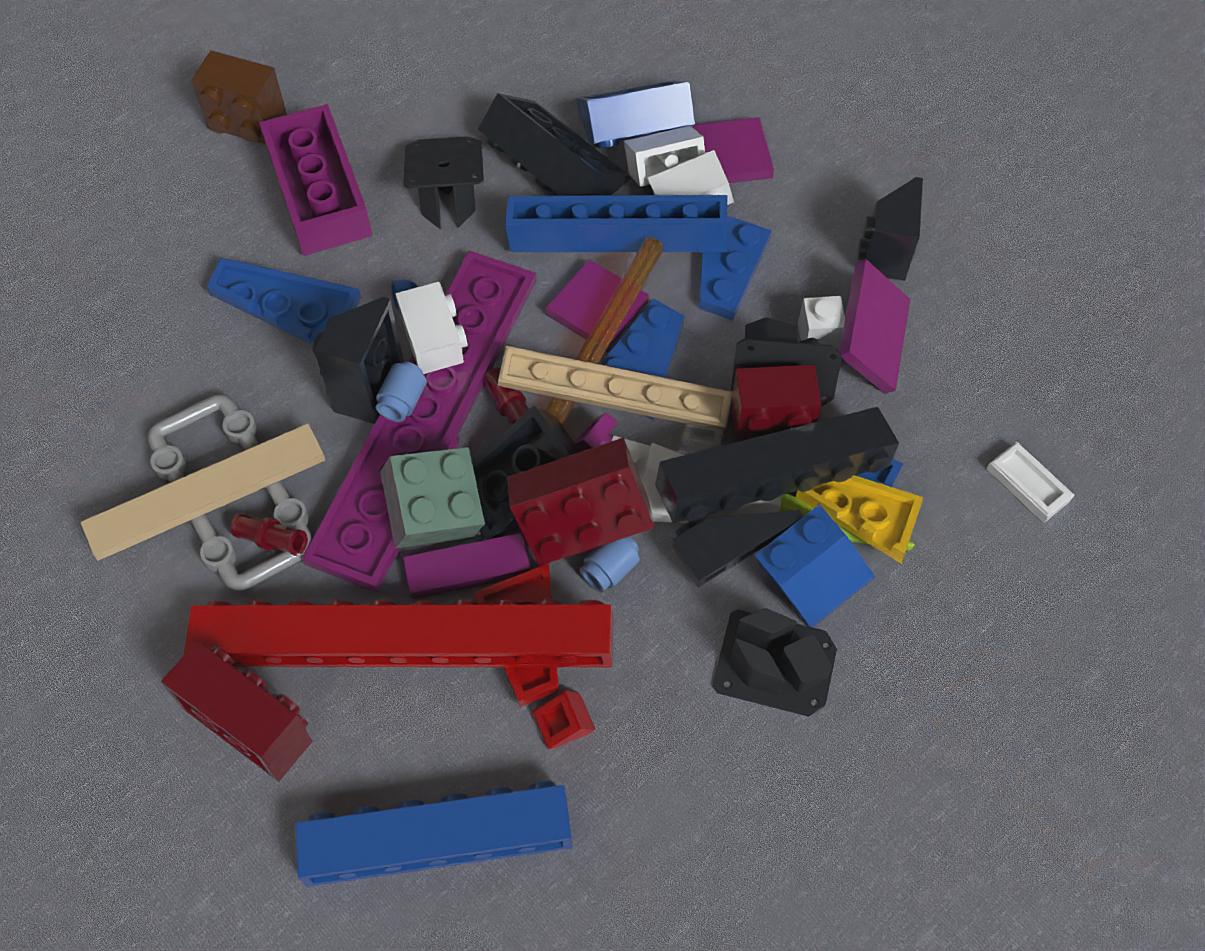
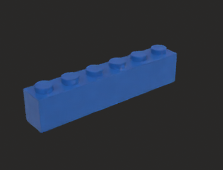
[505,195,728,252]
[295,781,572,887]

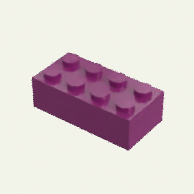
[259,104,373,256]

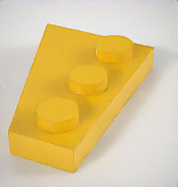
[796,475,924,564]

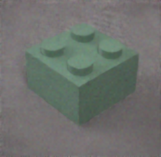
[380,447,485,548]

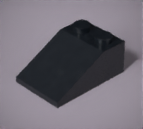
[472,405,581,540]

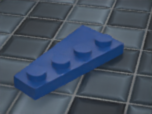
[207,258,361,345]

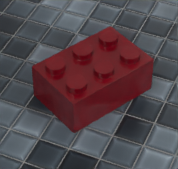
[508,437,655,566]
[160,641,313,782]

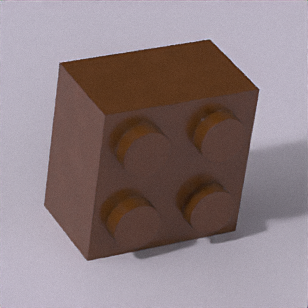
[192,50,287,144]

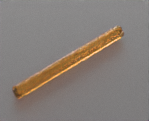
[545,237,663,425]

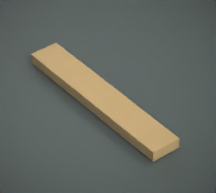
[498,346,732,431]
[80,424,326,561]

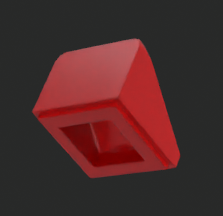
[532,691,595,750]

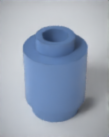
[376,362,427,422]
[580,536,640,593]

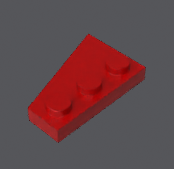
[473,563,559,707]

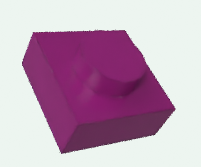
[574,412,618,452]

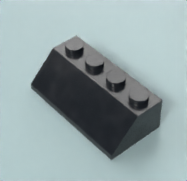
[478,93,631,196]

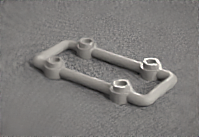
[148,394,313,590]

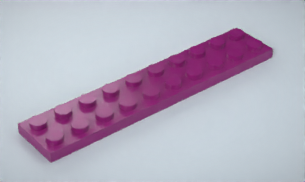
[302,251,536,593]

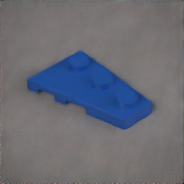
[699,215,772,320]
[600,299,684,420]

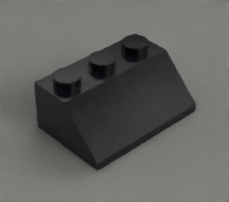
[313,297,404,424]

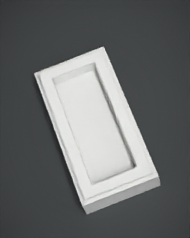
[987,441,1074,523]

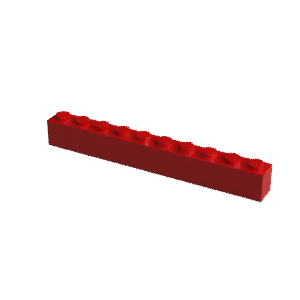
[183,599,614,668]

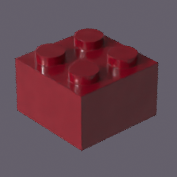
[730,365,821,443]

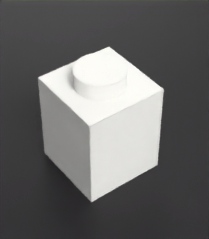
[798,296,845,352]

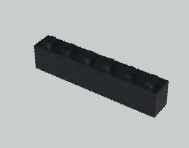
[655,407,899,523]

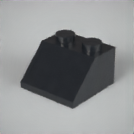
[857,177,923,281]

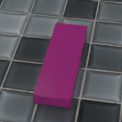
[403,533,531,599]

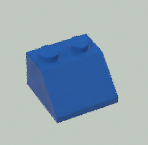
[755,504,875,628]

